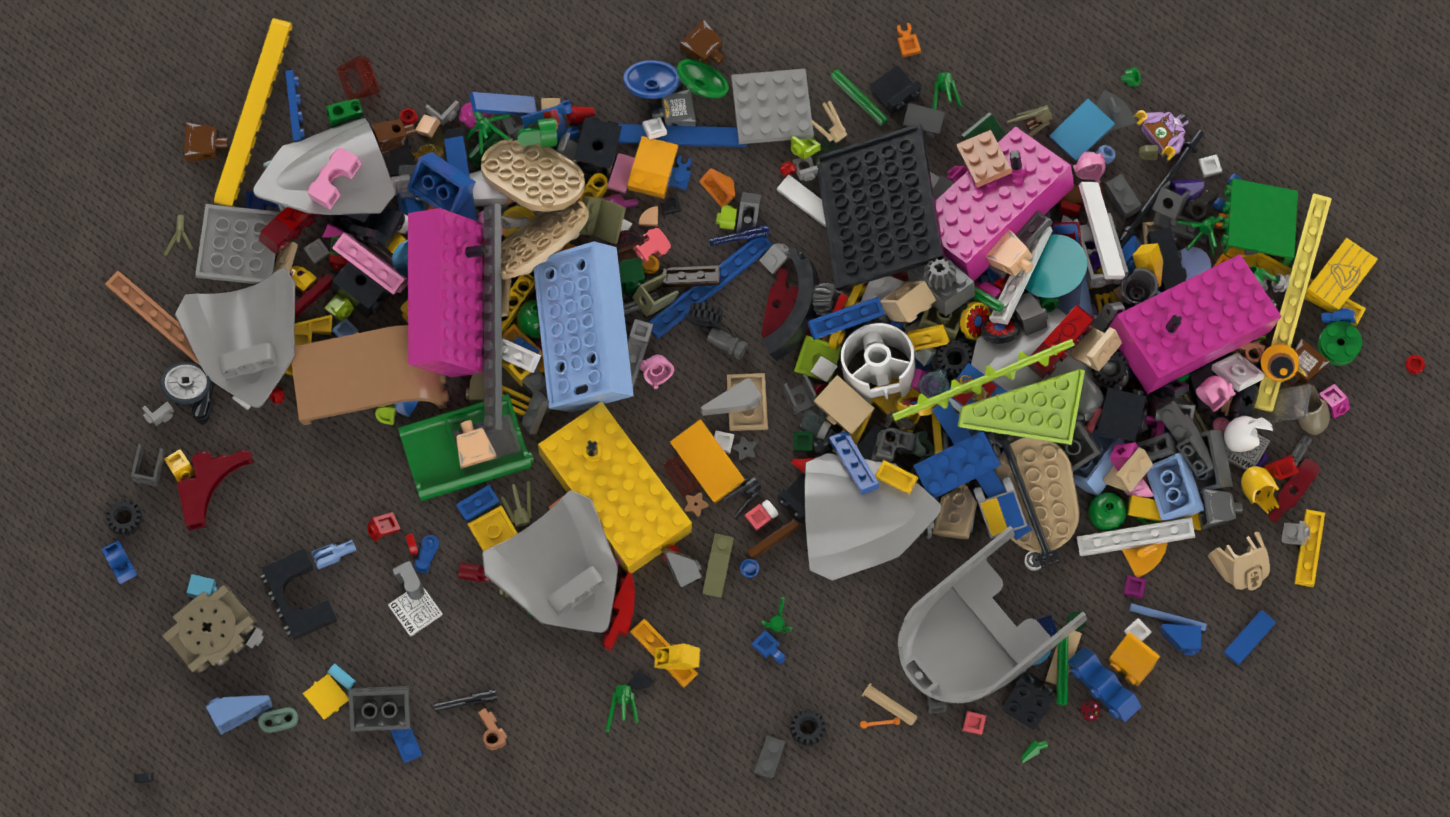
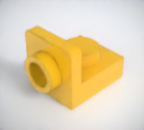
[164,449,195,482]

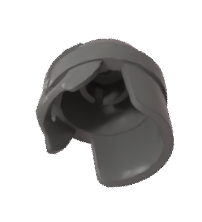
[1121,268,1158,307]

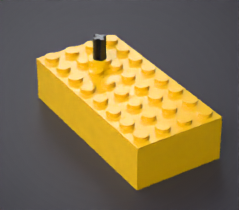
[538,401,692,573]

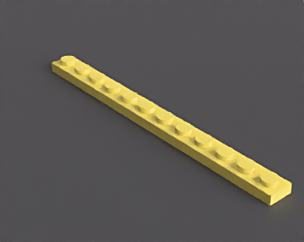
[1254,193,1332,413]

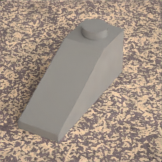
[701,377,762,416]

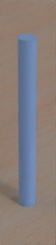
[1129,603,1207,631]

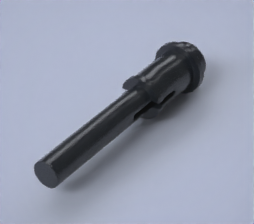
[434,688,497,711]

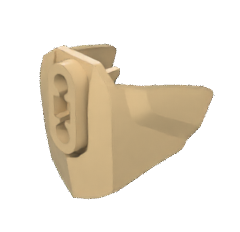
[1208,532,1270,590]

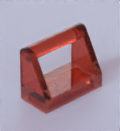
[337,56,380,101]

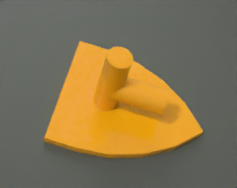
[1122,542,1168,578]

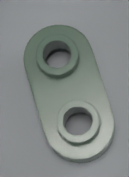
[258,708,298,733]

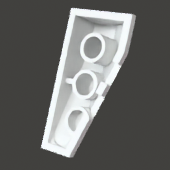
[429,170,507,206]

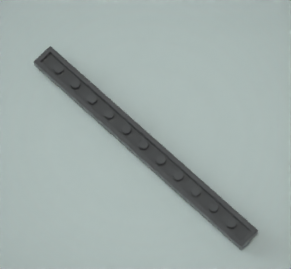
[483,203,502,433]

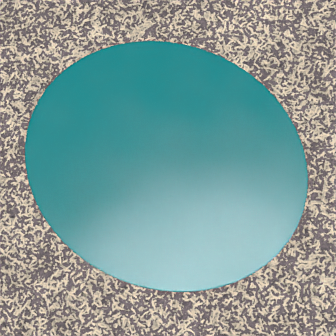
[1025,235,1087,298]

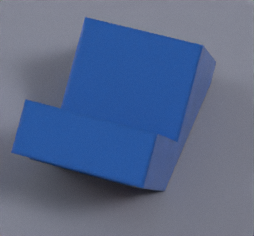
[101,540,137,584]

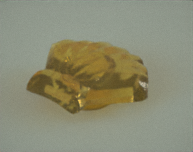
[412,144,444,162]

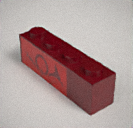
[259,207,323,254]
[1028,304,1094,379]

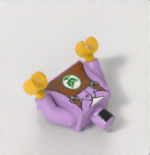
[1133,110,1189,160]

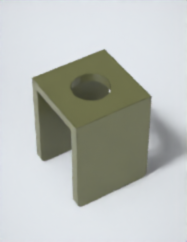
[632,273,679,317]

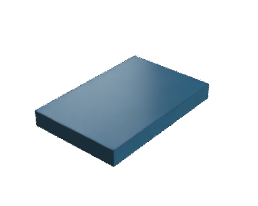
[1049,99,1115,163]

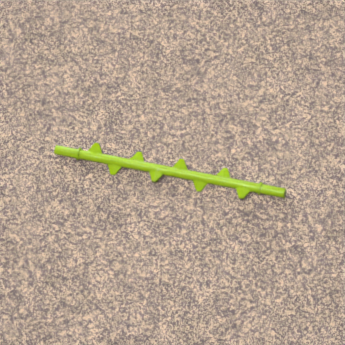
[892,339,1074,421]

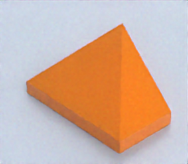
[699,168,735,208]

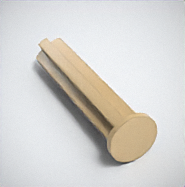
[862,683,917,725]

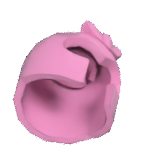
[1196,376,1236,412]

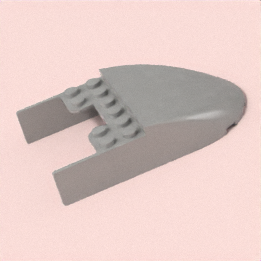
[898,526,1087,703]

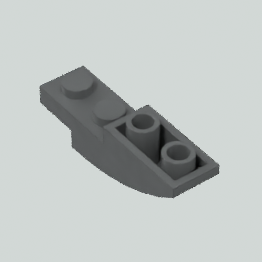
[1156,400,1214,477]

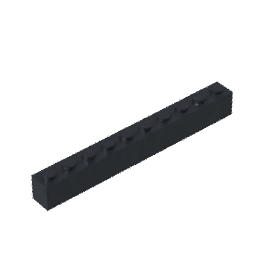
[1146,227,1216,414]

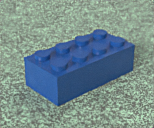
[913,431,1002,498]

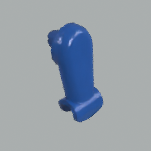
[414,535,439,573]

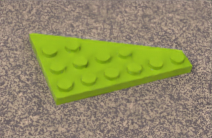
[958,369,1085,445]

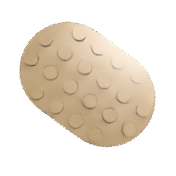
[481,138,585,212]
[501,200,589,280]
[995,437,1079,552]

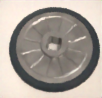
[160,362,211,404]

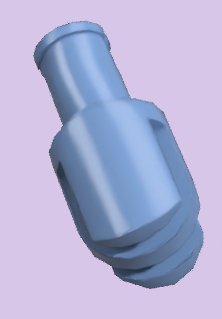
[311,540,356,569]

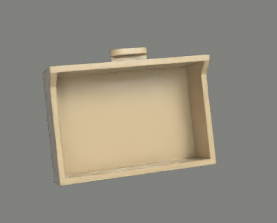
[814,375,875,435]

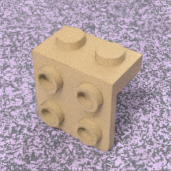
[1070,327,1122,371]
[1103,448,1153,492]

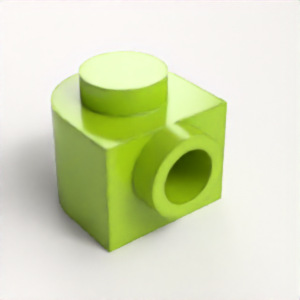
[716,205,737,230]

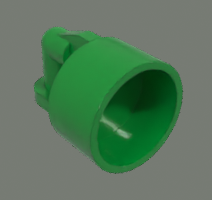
[517,118,557,148]

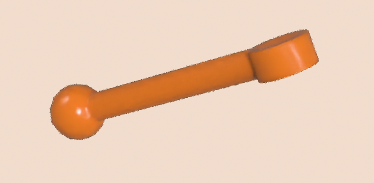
[860,717,901,729]

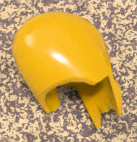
[1241,466,1279,514]

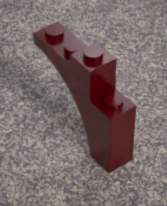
[177,450,253,531]

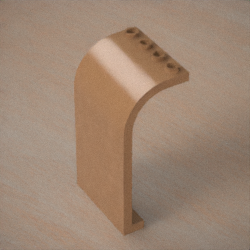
[291,325,449,425]

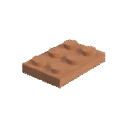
[956,130,1012,188]

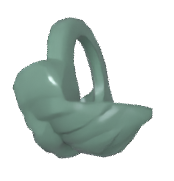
[912,431,935,458]

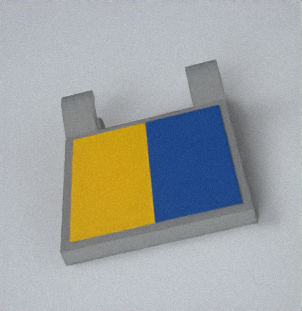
[974,477,1028,538]

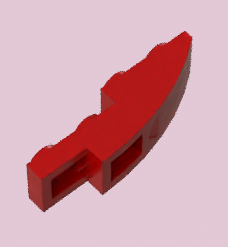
[602,572,635,651]

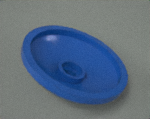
[624,60,680,99]

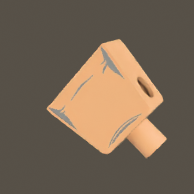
[985,230,1034,276]
[456,420,496,469]

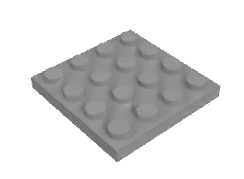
[731,69,814,144]
[195,204,280,284]

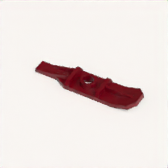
[761,268,788,338]
[1268,459,1320,523]

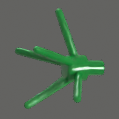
[465,112,510,155]
[1177,216,1223,256]

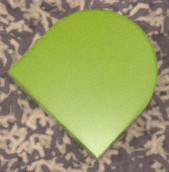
[375,404,396,425]

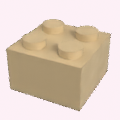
[880,280,936,323]

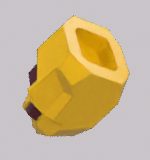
[290,266,317,293]

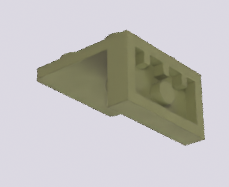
[579,196,626,244]

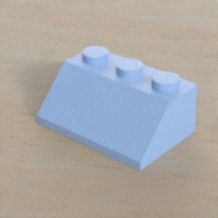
[1073,430,1124,496]
[1146,453,1205,521]

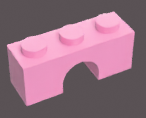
[307,146,362,210]

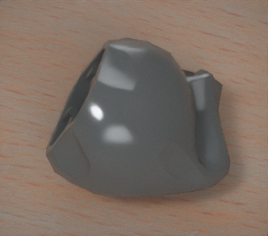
[1078,375,1104,414]

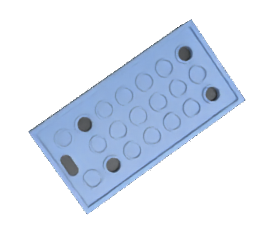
[533,242,633,413]

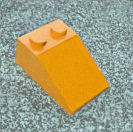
[627,136,678,199]
[1108,631,1160,686]

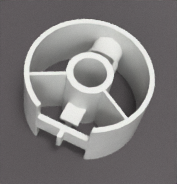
[841,323,916,405]

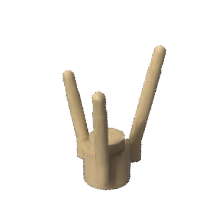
[810,101,848,144]

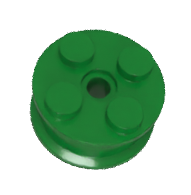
[1317,321,1362,366]

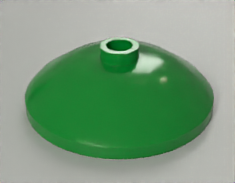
[677,59,729,99]

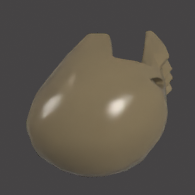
[1295,385,1330,435]

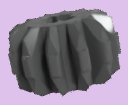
[924,258,956,290]
[812,283,838,315]

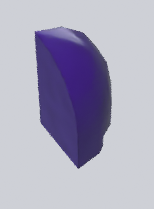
[1171,179,1205,201]

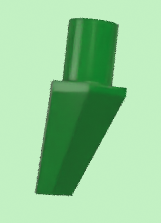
[1021,740,1048,763]

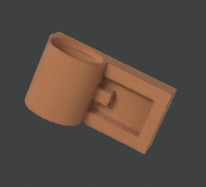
[1232,341,1265,366]
[478,708,507,750]

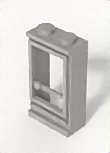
[1074,213,1128,288]

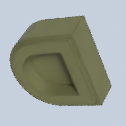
[1139,145,1158,160]

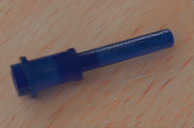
[709,224,770,246]

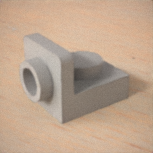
[1282,521,1310,545]

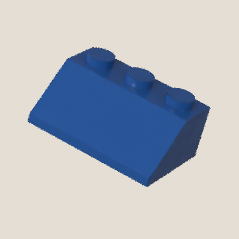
[407,152,476,214]

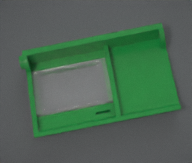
[398,394,534,501]

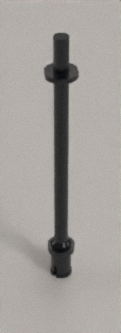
[1118,130,1204,249]

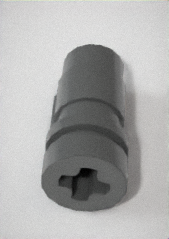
[707,328,748,360]

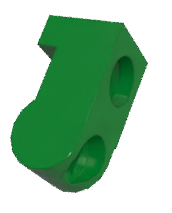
[326,99,364,128]

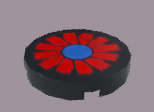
[981,318,1019,344]

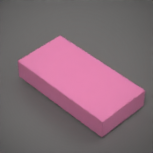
[607,153,635,194]

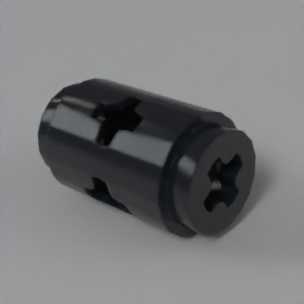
[1229,384,1259,421]

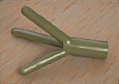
[164,215,193,256]

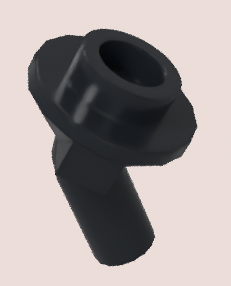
[813,429,836,455]

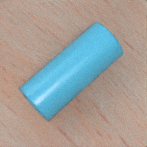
[328,664,356,690]

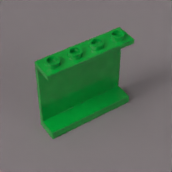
[1221,179,1298,265]

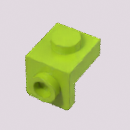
[791,136,820,160]

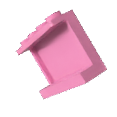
[332,233,408,294]

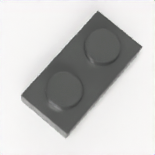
[521,391,549,434]
[754,735,785,779]

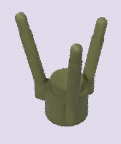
[1007,105,1053,137]
[501,481,532,527]

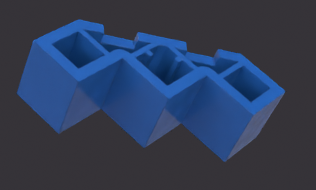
[1068,647,1142,722]

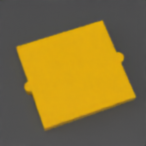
[303,673,349,720]

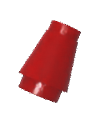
[566,106,595,125]

